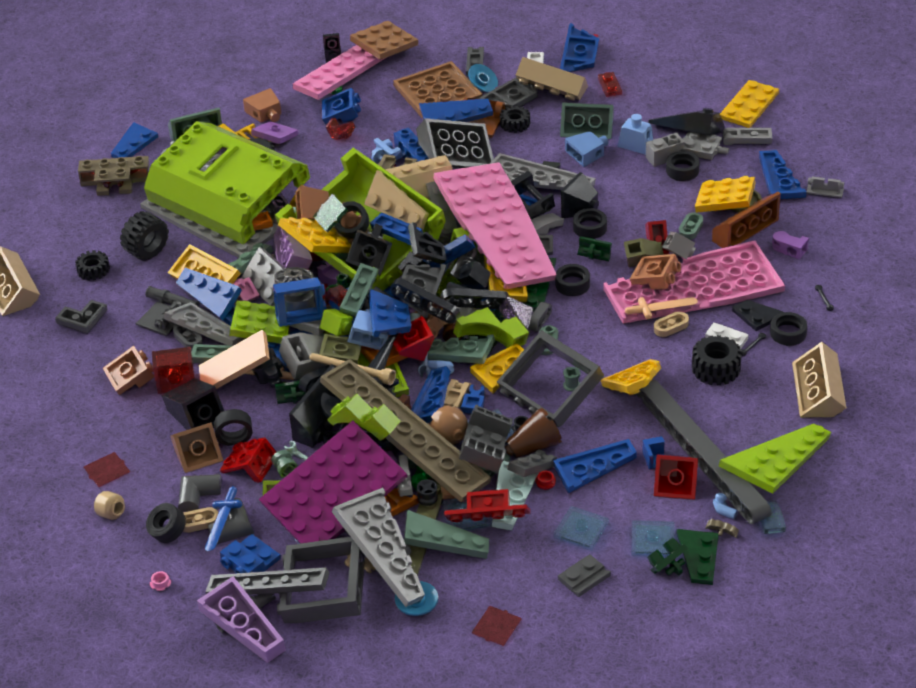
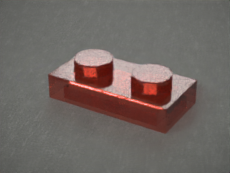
[598,72,622,97]

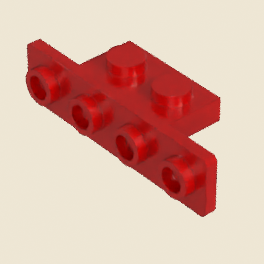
[444,489,530,523]

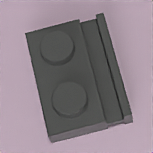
[558,554,611,597]

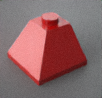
[654,455,698,500]

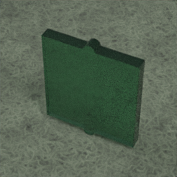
[313,194,348,233]

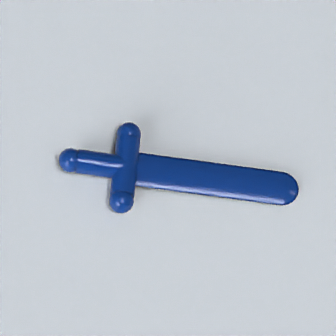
[205,486,242,551]

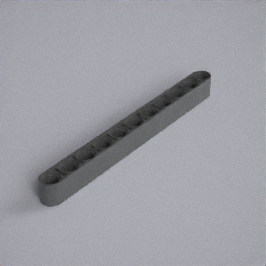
[637,380,772,524]

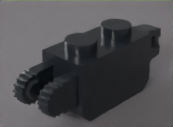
[252,348,283,388]

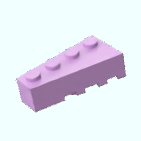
[274,225,312,270]
[197,576,286,663]

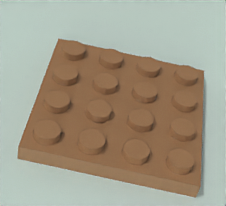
[393,61,482,120]

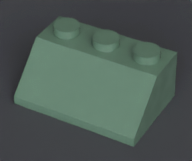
[560,103,614,139]
[168,108,222,141]

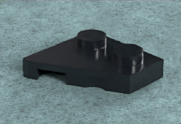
[408,222,447,264]
[732,299,783,331]

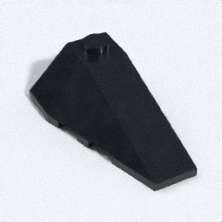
[648,108,725,135]

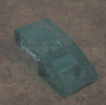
[761,500,786,534]

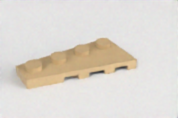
[364,170,429,231]

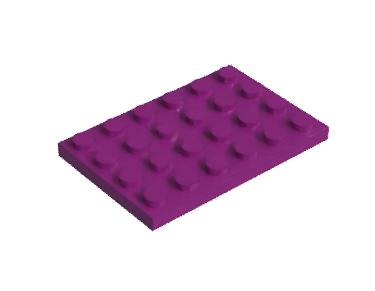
[259,421,408,544]

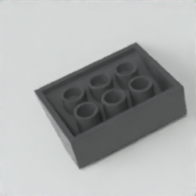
[416,118,493,168]

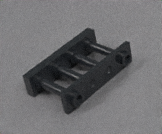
[511,171,555,220]

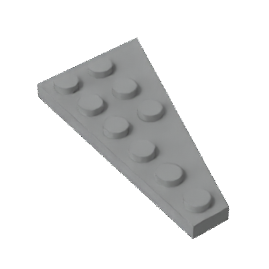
[490,153,596,190]

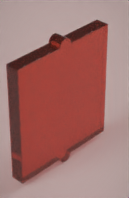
[83,452,130,487]
[472,606,522,646]

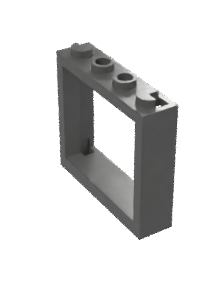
[497,330,604,428]
[277,537,365,623]

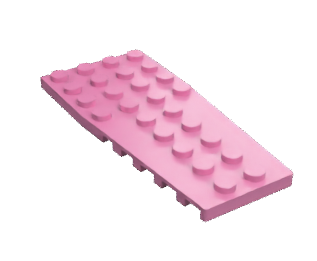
[433,162,556,289]
[604,241,785,324]

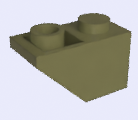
[624,238,664,267]

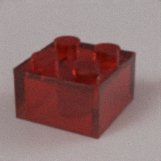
[152,347,196,394]

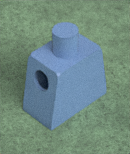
[565,132,609,167]

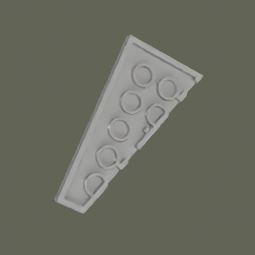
[332,488,425,607]

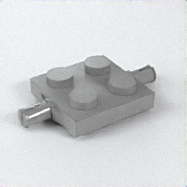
[679,131,729,160]

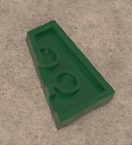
[676,529,719,585]

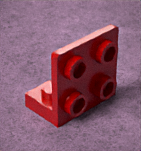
[220,437,276,483]

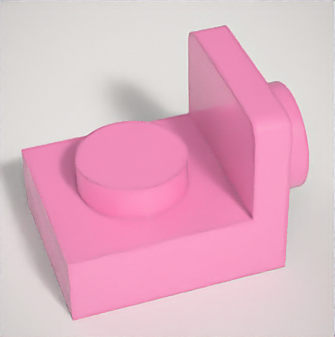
[233,277,260,302]

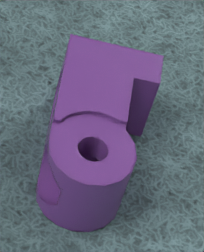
[772,231,809,259]
[317,262,341,286]

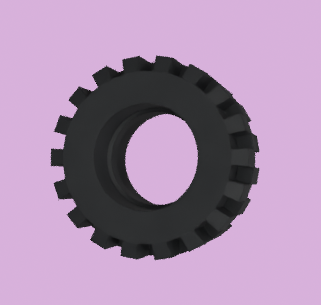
[120,211,169,261]
[692,335,742,386]

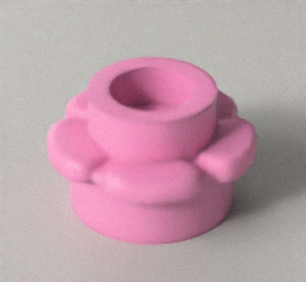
[150,571,171,591]

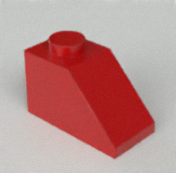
[645,220,670,255]

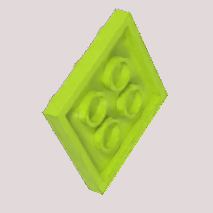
[229,300,290,344]

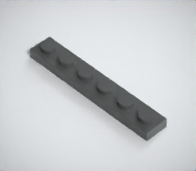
[205,567,329,595]

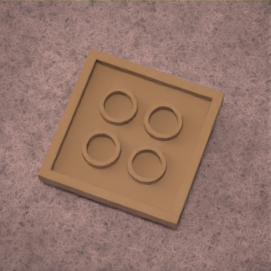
[350,21,418,60]

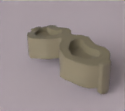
[705,519,739,538]

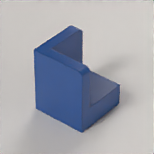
[642,436,665,470]

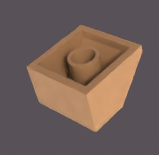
[171,423,223,473]

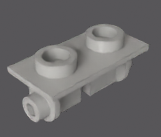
[806,176,844,198]

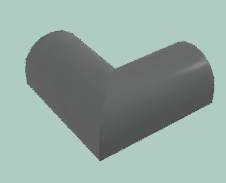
[55,300,108,334]
[178,474,222,511]
[208,498,254,544]

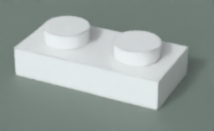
[705,323,749,349]

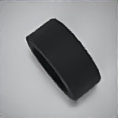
[666,151,700,181]
[333,201,369,238]
[573,208,607,239]
[555,264,590,297]
[770,312,808,346]
[214,409,253,446]

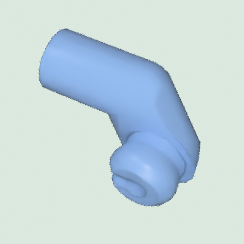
[428,360,454,374]
[713,493,738,520]

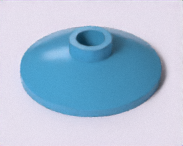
[468,64,498,93]
[395,581,438,616]

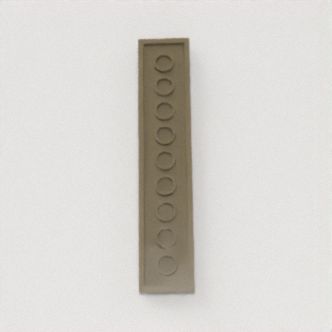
[320,359,491,503]

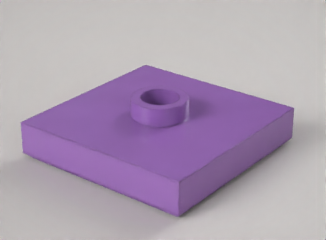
[251,121,298,144]

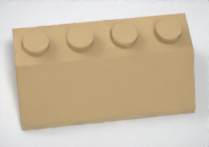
[516,57,588,101]
[385,155,453,200]
[0,246,40,316]
[792,342,846,418]

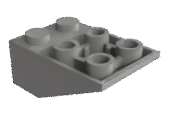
[279,333,327,380]

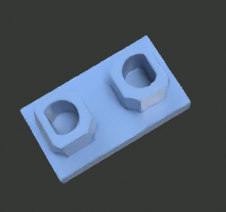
[371,138,402,165]

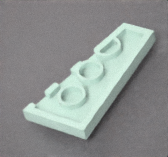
[492,461,539,530]

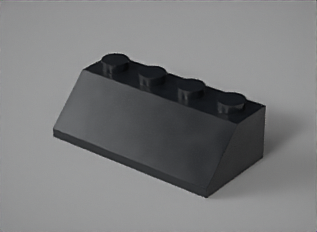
[289,364,338,448]

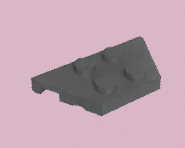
[479,77,538,108]
[401,264,446,318]

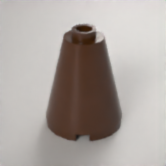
[504,408,562,458]

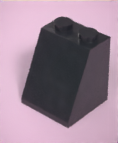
[161,378,224,430]

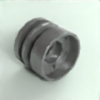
[274,267,314,312]

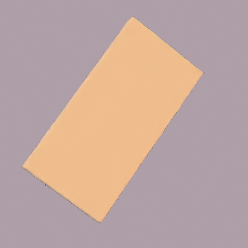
[199,330,270,389]

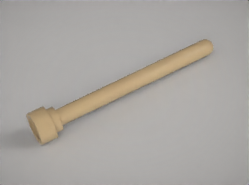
[309,353,396,385]

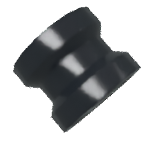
[417,479,438,506]

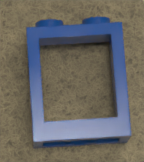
[273,277,327,326]

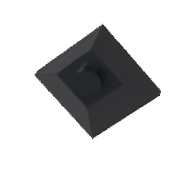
[561,172,599,219]

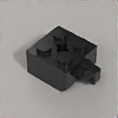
[344,224,392,276]

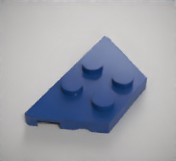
[560,23,599,72]
[368,289,411,337]

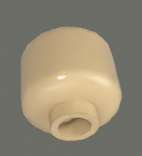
[94,491,125,520]

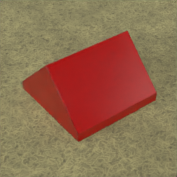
[394,316,435,361]

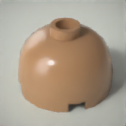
[428,405,468,446]

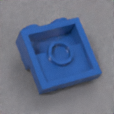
[322,88,361,124]
[220,534,281,574]

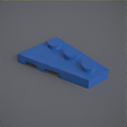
[111,122,159,158]

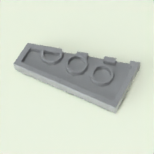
[164,302,245,346]

